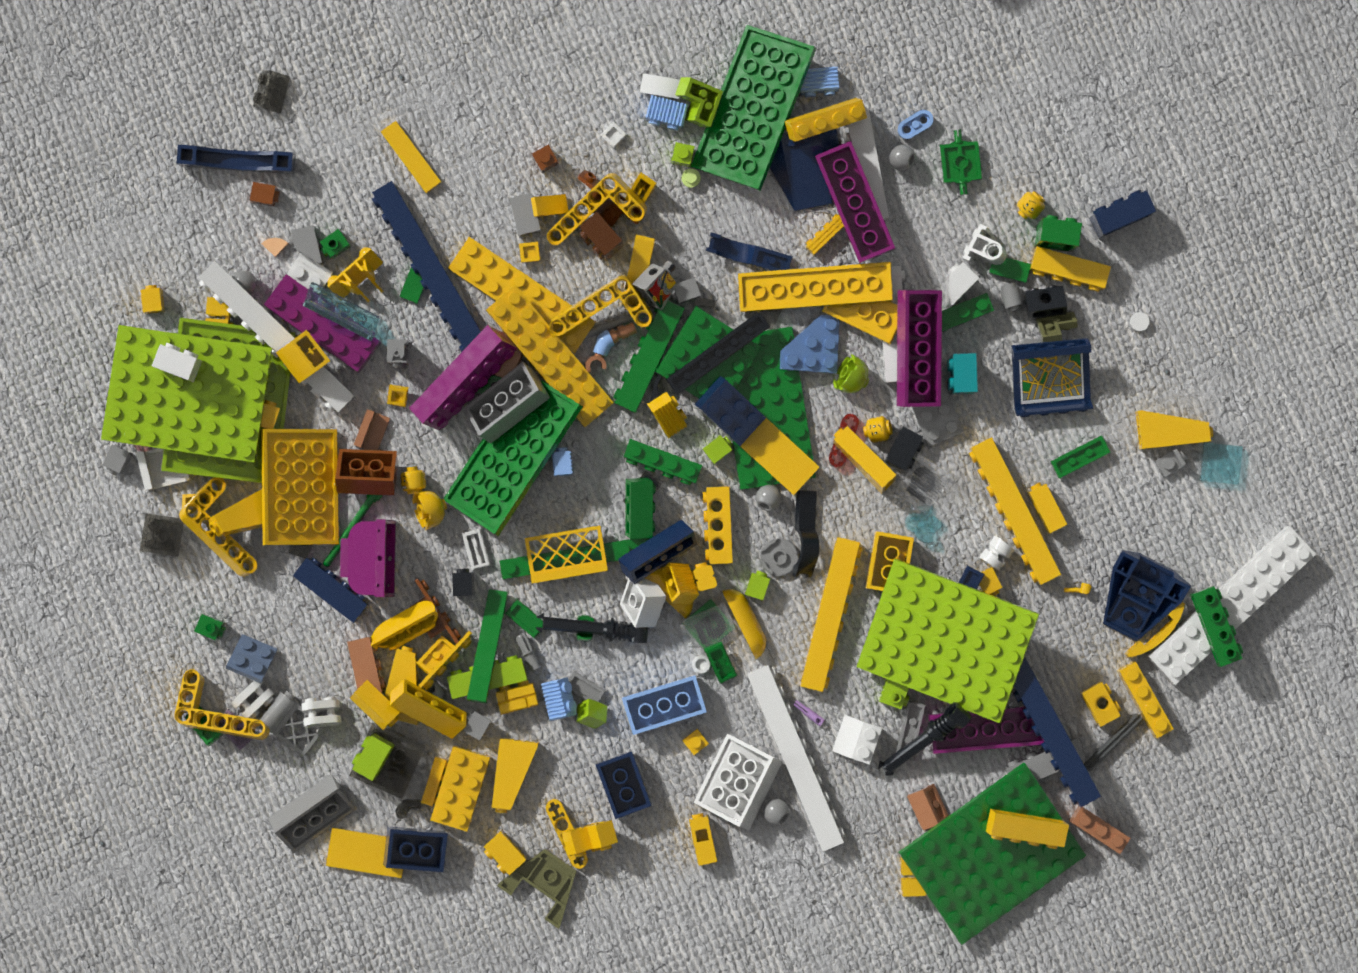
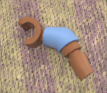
[585,322,637,373]

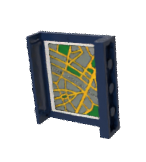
[1011,338,1093,417]

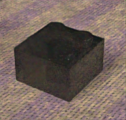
[140,513,184,559]

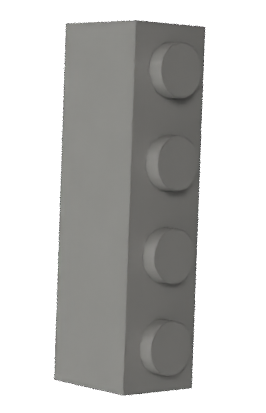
[1005,736,1086,780]

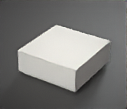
[600,121,627,149]

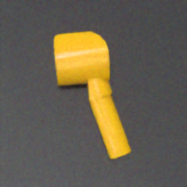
[1064,583,1092,594]

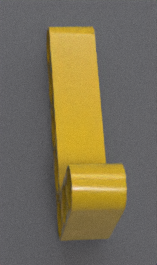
[547,173,647,245]
[549,275,653,336]
[179,477,257,577]
[174,669,270,740]

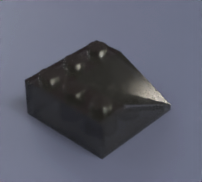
[349,722,425,799]

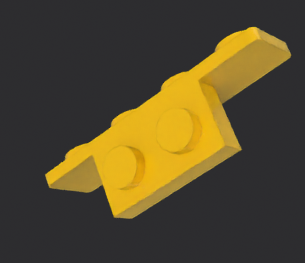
[416,631,472,690]

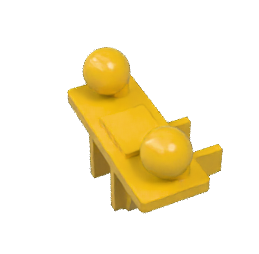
[327,247,384,302]

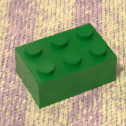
[1034,215,1082,252]

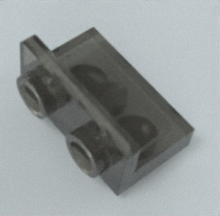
[253,70,290,114]

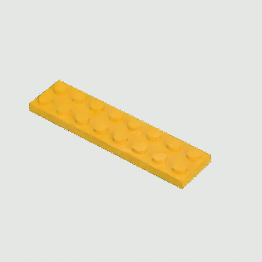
[448,237,596,354]
[738,262,893,312]
[486,285,614,427]

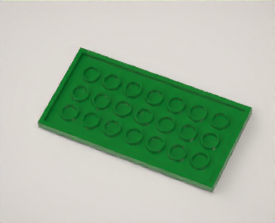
[691,25,817,191]
[733,327,816,490]
[444,380,583,537]

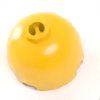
[412,491,447,530]

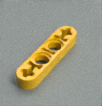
[546,799,588,869]

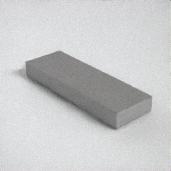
[895,701,926,761]

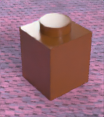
[532,144,559,173]
[250,182,280,207]

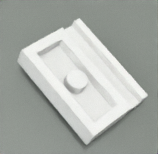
[287,253,334,296]

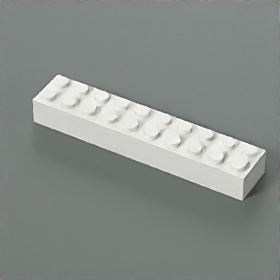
[1146,526,1316,685]

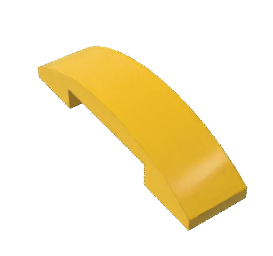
[1124,601,1185,657]

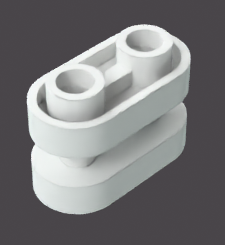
[231,681,275,719]
[301,697,342,728]

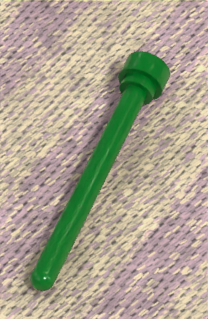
[323,494,383,567]

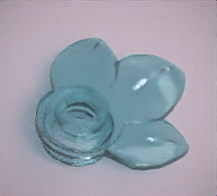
[905,505,943,543]

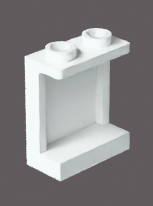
[136,448,193,491]

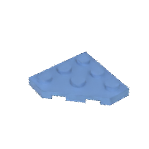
[780,315,840,374]

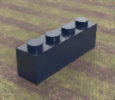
[618,519,698,584]
[293,557,369,623]

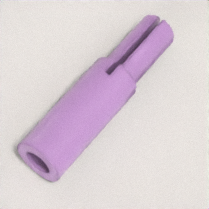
[793,700,825,726]

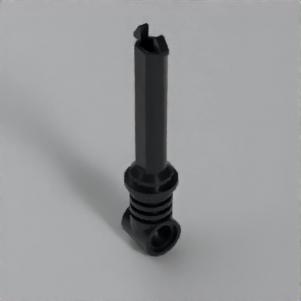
[536,613,649,643]
[878,702,971,776]

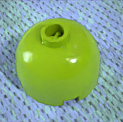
[833,354,869,394]

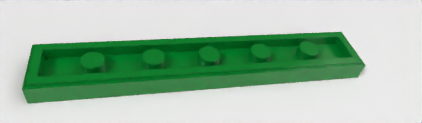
[467,589,508,704]

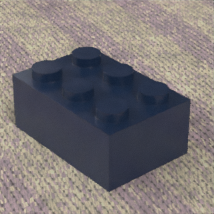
[1089,189,1156,239]
[694,376,766,446]
[596,750,652,819]
[383,826,448,873]

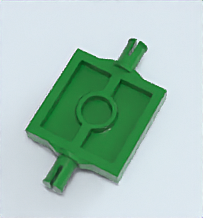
[940,129,982,195]

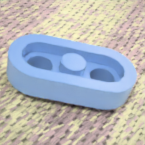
[897,110,933,140]

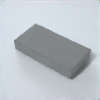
[569,671,606,702]

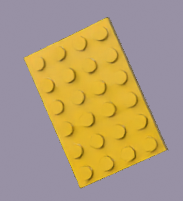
[261,429,339,545]

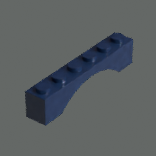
[176,144,296,174]

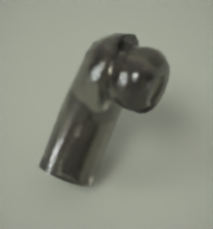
[395,799,422,819]

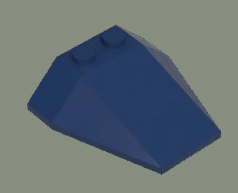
[770,129,839,211]
[1103,550,1191,641]

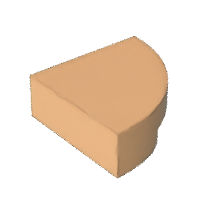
[261,238,289,257]

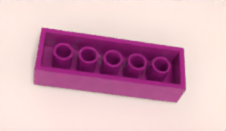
[815,141,895,264]
[264,274,381,373]
[897,290,942,407]
[409,325,518,431]
[928,706,1043,754]

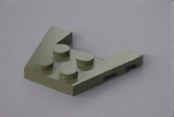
[497,848,577,929]

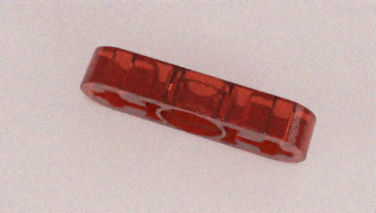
[828,414,859,467]

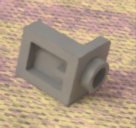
[1154,449,1187,477]

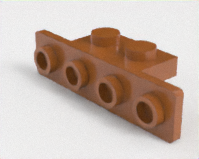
[577,170,645,227]
[410,578,461,644]

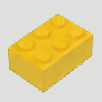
[865,531,914,591]

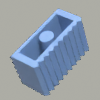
[800,66,839,98]
[646,95,688,131]
[552,447,574,477]
[541,677,577,721]

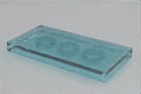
[302,282,380,341]

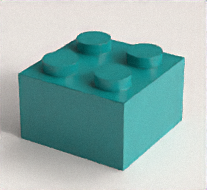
[947,353,978,395]

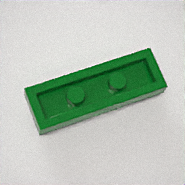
[1050,435,1110,479]

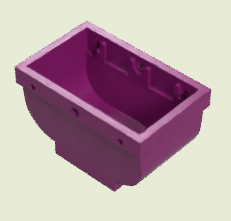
[340,519,396,597]

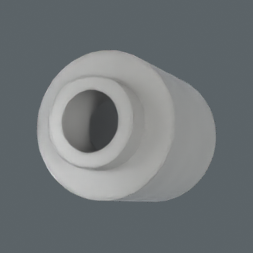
[1000,283,1024,312]

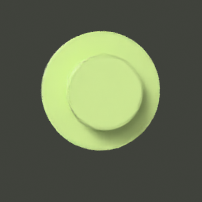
[682,168,701,188]

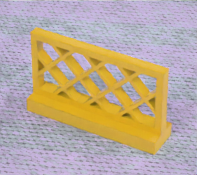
[524,525,608,584]

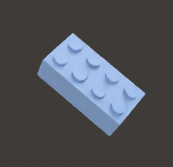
[622,675,707,735]

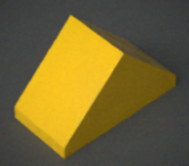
[625,172,657,210]

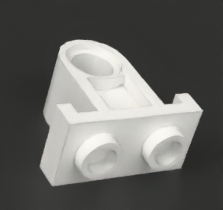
[963,224,1007,266]

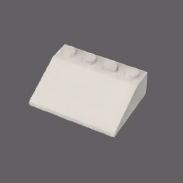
[694,734,783,830]

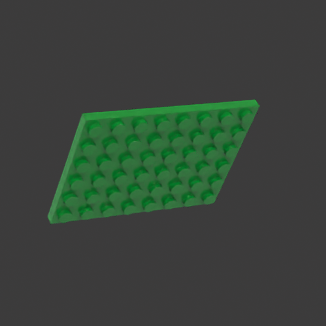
[898,762,1086,945]

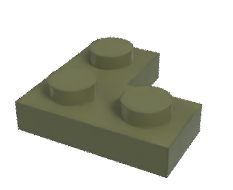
[1036,311,1078,342]

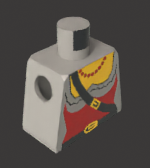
[632,261,676,310]

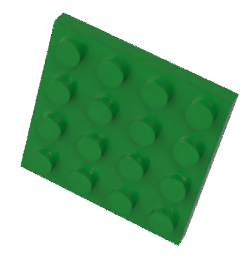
[655,306,761,399]

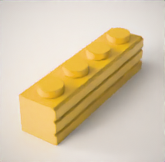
[805,214,844,256]
[421,756,448,806]

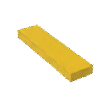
[381,121,441,194]

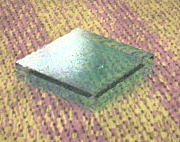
[1200,442,1243,485]

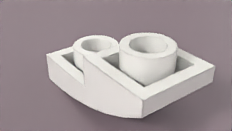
[640,74,681,99]

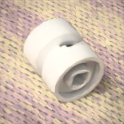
[979,536,1015,572]

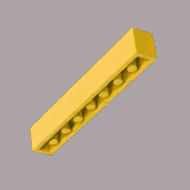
[969,437,1061,585]
[800,537,862,692]

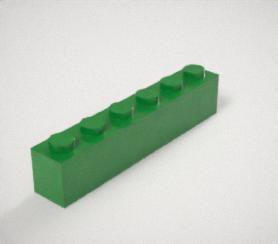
[613,301,684,414]

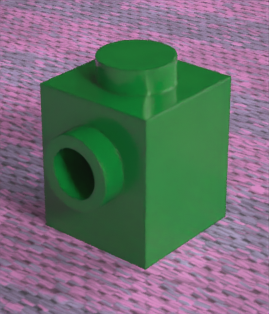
[320,229,351,259]
[194,614,226,640]

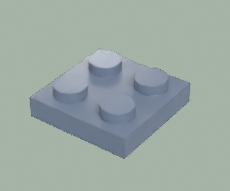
[226,634,277,683]

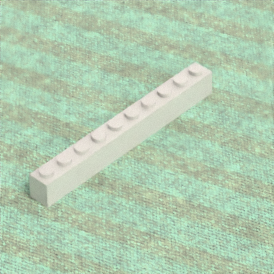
[198,261,354,412]
[746,664,846,852]

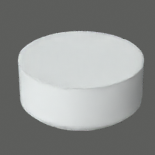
[1129,312,1149,332]
[692,655,711,674]

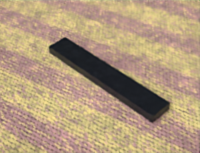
[666,311,770,395]

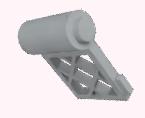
[259,690,326,757]

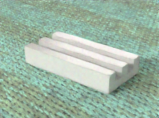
[462,528,491,570]

